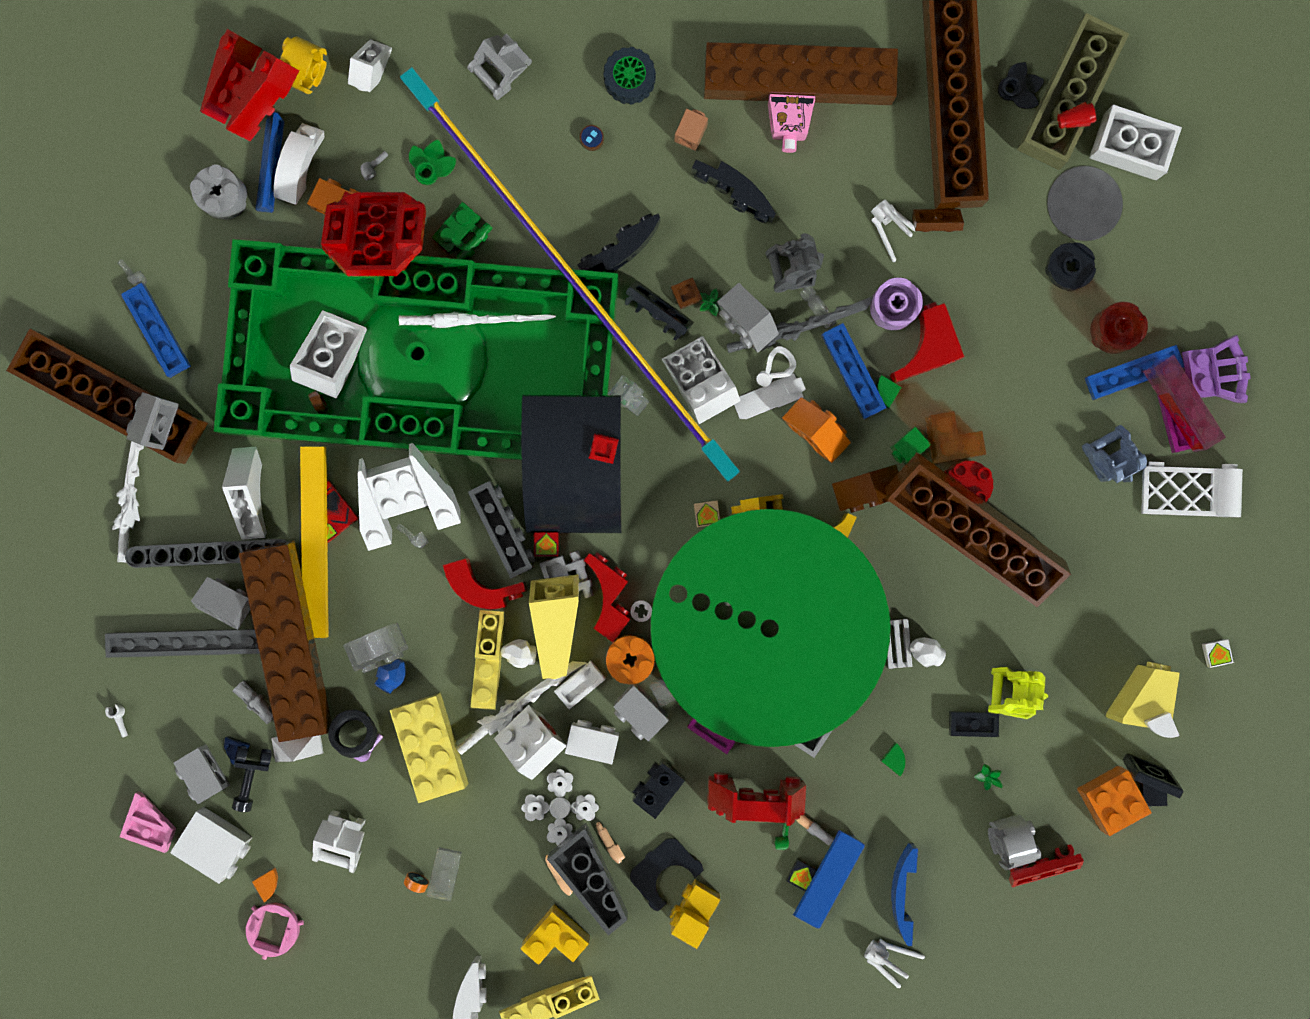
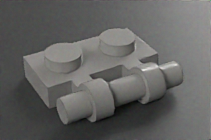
[540,550,594,598]

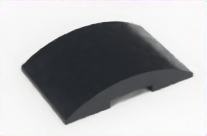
[521,395,622,533]

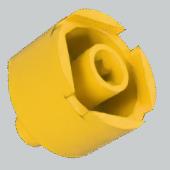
[280,36,327,94]

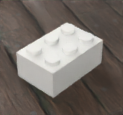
[1089,105,1182,180]

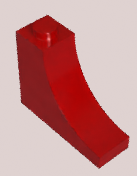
[890,302,964,383]

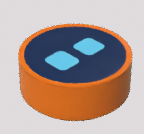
[403,872,429,893]

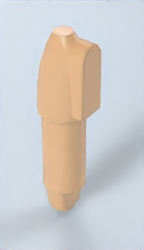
[595,822,625,863]
[545,855,573,896]

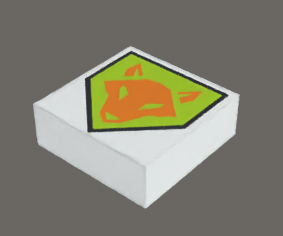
[1202,639,1234,668]

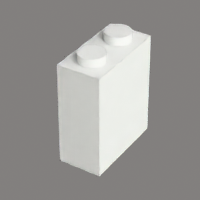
[170,807,252,884]

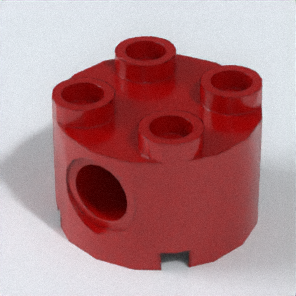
[945,461,994,502]

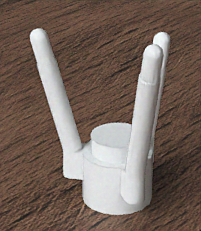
[871,200,915,262]
[864,939,925,988]

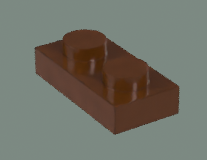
[912,209,964,232]

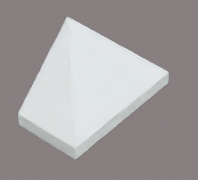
[271,735,324,762]

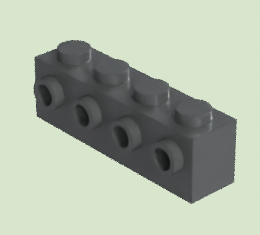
[468,481,536,578]

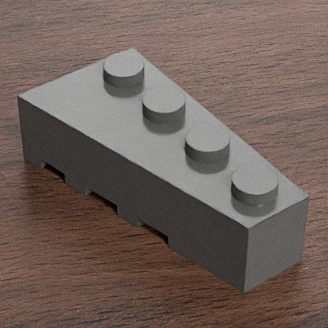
[547,823,628,936]

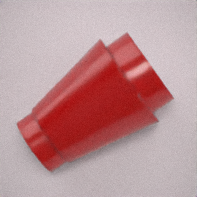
[1057,102,1096,129]

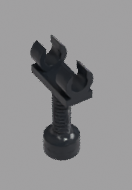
[232,746,272,812]

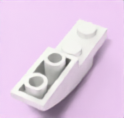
[453,956,487,1019]

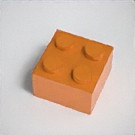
[1077,766,1152,836]

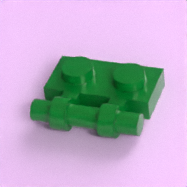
[432,202,493,260]

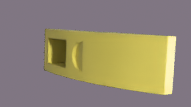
[471,610,504,710]
[499,976,600,1019]

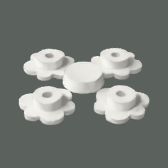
[521,769,599,846]

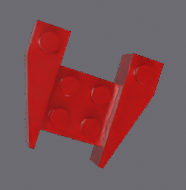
[200,29,299,141]
[707,772,806,826]

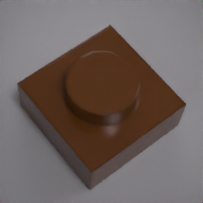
[671,277,702,310]

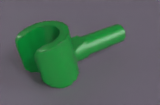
[775,823,789,850]

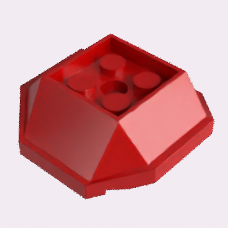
[321,192,426,276]

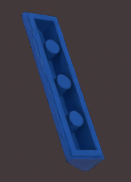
[255,112,284,213]
[793,830,865,929]

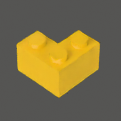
[669,879,721,949]
[520,904,590,965]

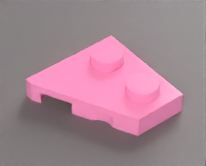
[120,792,176,853]

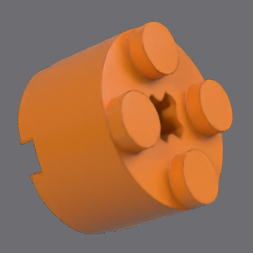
[606,634,654,684]

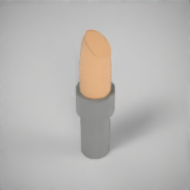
[795,815,834,846]

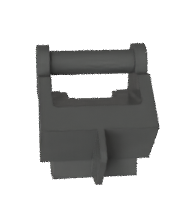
[765,233,824,293]

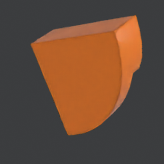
[252,868,278,902]

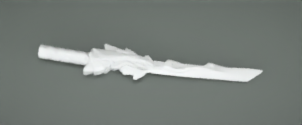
[399,312,556,328]
[112,441,144,562]
[456,661,587,755]

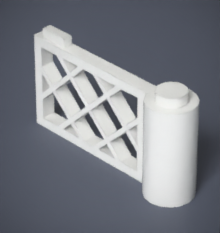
[1141,462,1243,517]

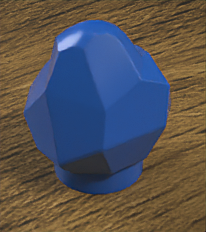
[374,659,406,694]

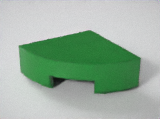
[877,375,902,408]
[880,742,906,777]

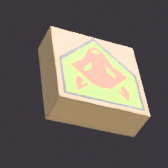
[694,501,720,527]

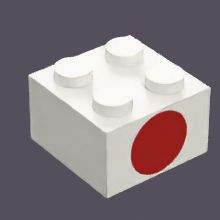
[494,705,566,780]

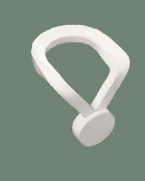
[756,346,796,387]

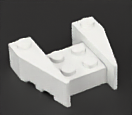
[358,443,461,551]

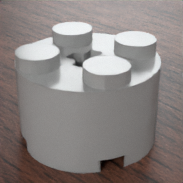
[190,164,248,220]
[988,814,1041,870]

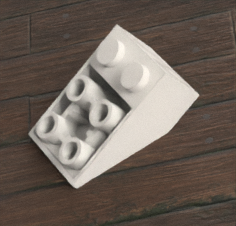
[662,336,740,424]

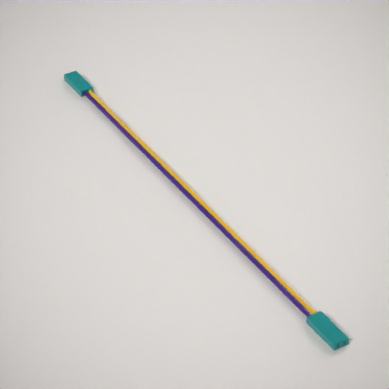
[400,67,740,482]

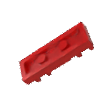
[1009,844,1084,887]

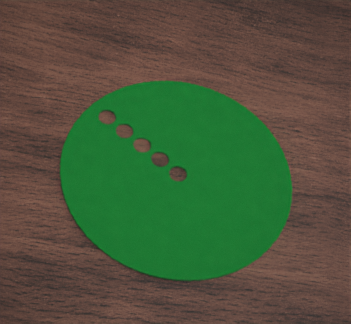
[651,509,891,747]

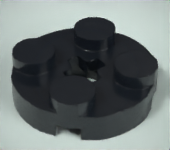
[1045,242,1096,292]

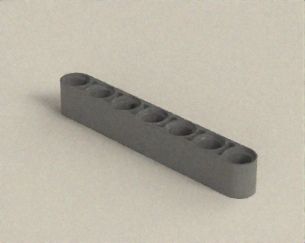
[125,539,297,568]

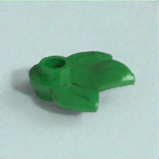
[409,140,456,185]

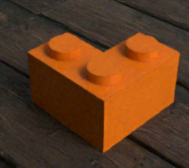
[782,397,851,464]

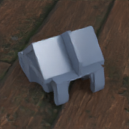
[1082,425,1147,483]

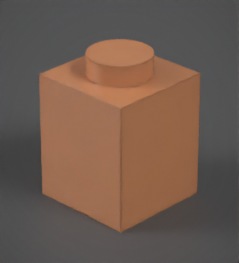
[675,109,708,151]

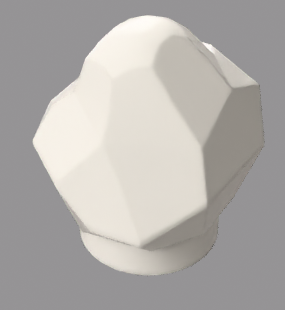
[910,637,946,667]
[500,639,536,668]

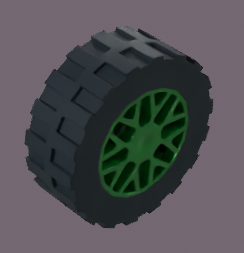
[603,47,656,105]

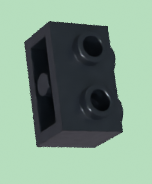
[632,759,685,819]

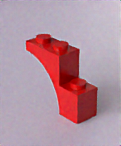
[584,552,630,643]

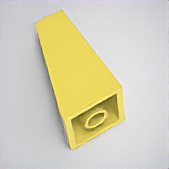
[529,575,579,679]

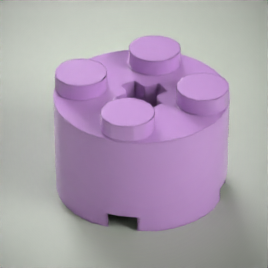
[870,278,923,330]

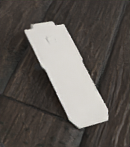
[734,373,806,419]

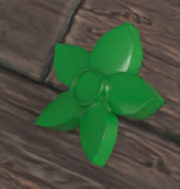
[699,288,721,317]
[974,764,1003,791]

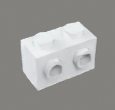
[565,720,619,764]

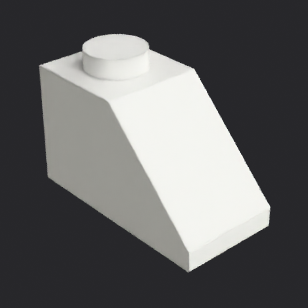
[348,39,392,92]

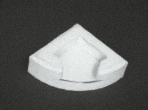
[1144,712,1179,738]

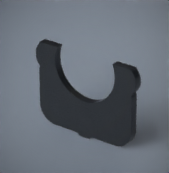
[630,838,704,911]

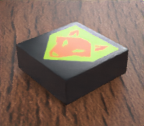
[786,859,818,892]

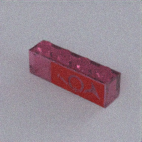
[1143,355,1226,452]

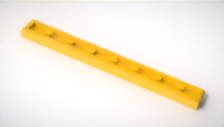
[300,447,329,638]

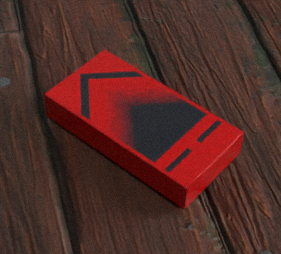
[327,481,359,533]

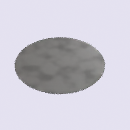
[1047,166,1123,241]

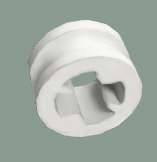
[630,601,652,622]

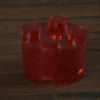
[1090,302,1148,354]

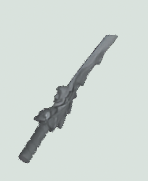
[726,296,873,353]

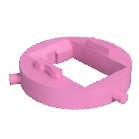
[246,903,304,960]

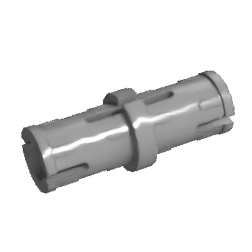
[233,680,273,724]

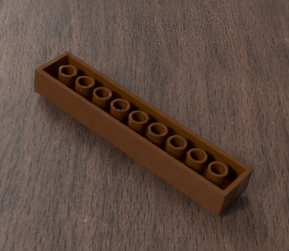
[922,0,989,209]

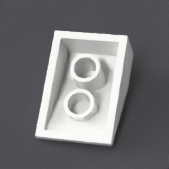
[290,310,367,398]

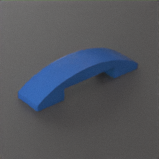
[891,843,918,946]

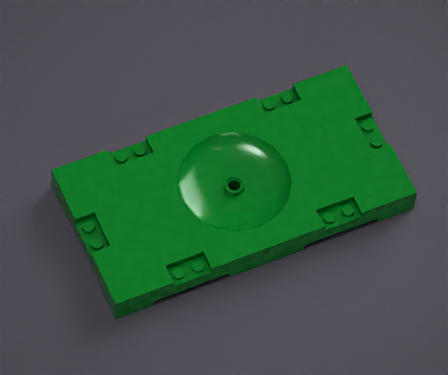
[214,239,619,461]

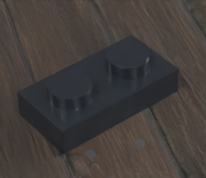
[949,711,999,737]

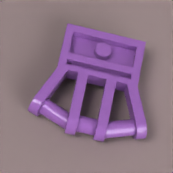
[1182,335,1251,403]

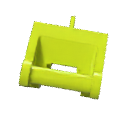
[988,667,1048,719]

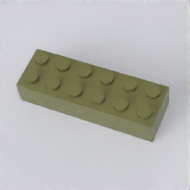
[1017,13,1129,170]

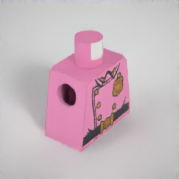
[768,94,815,153]

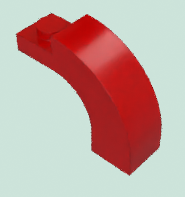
[443,558,527,609]

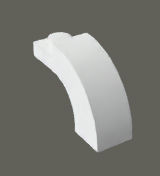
[274,123,325,205]

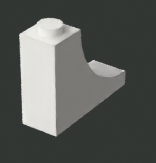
[222,447,267,540]

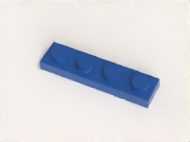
[121,283,191,378]
[821,323,886,419]
[1084,345,1184,400]

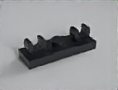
[625,281,694,341]

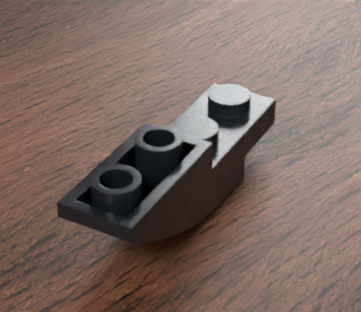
[691,159,776,224]
[577,213,660,273]

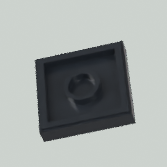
[1122,753,1184,799]

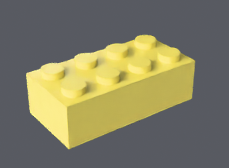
[390,693,469,803]

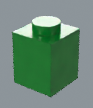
[890,427,931,465]

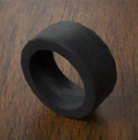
[328,709,377,758]

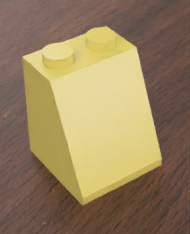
[1106,662,1180,728]

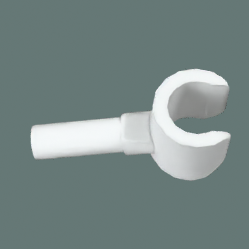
[105,704,128,738]

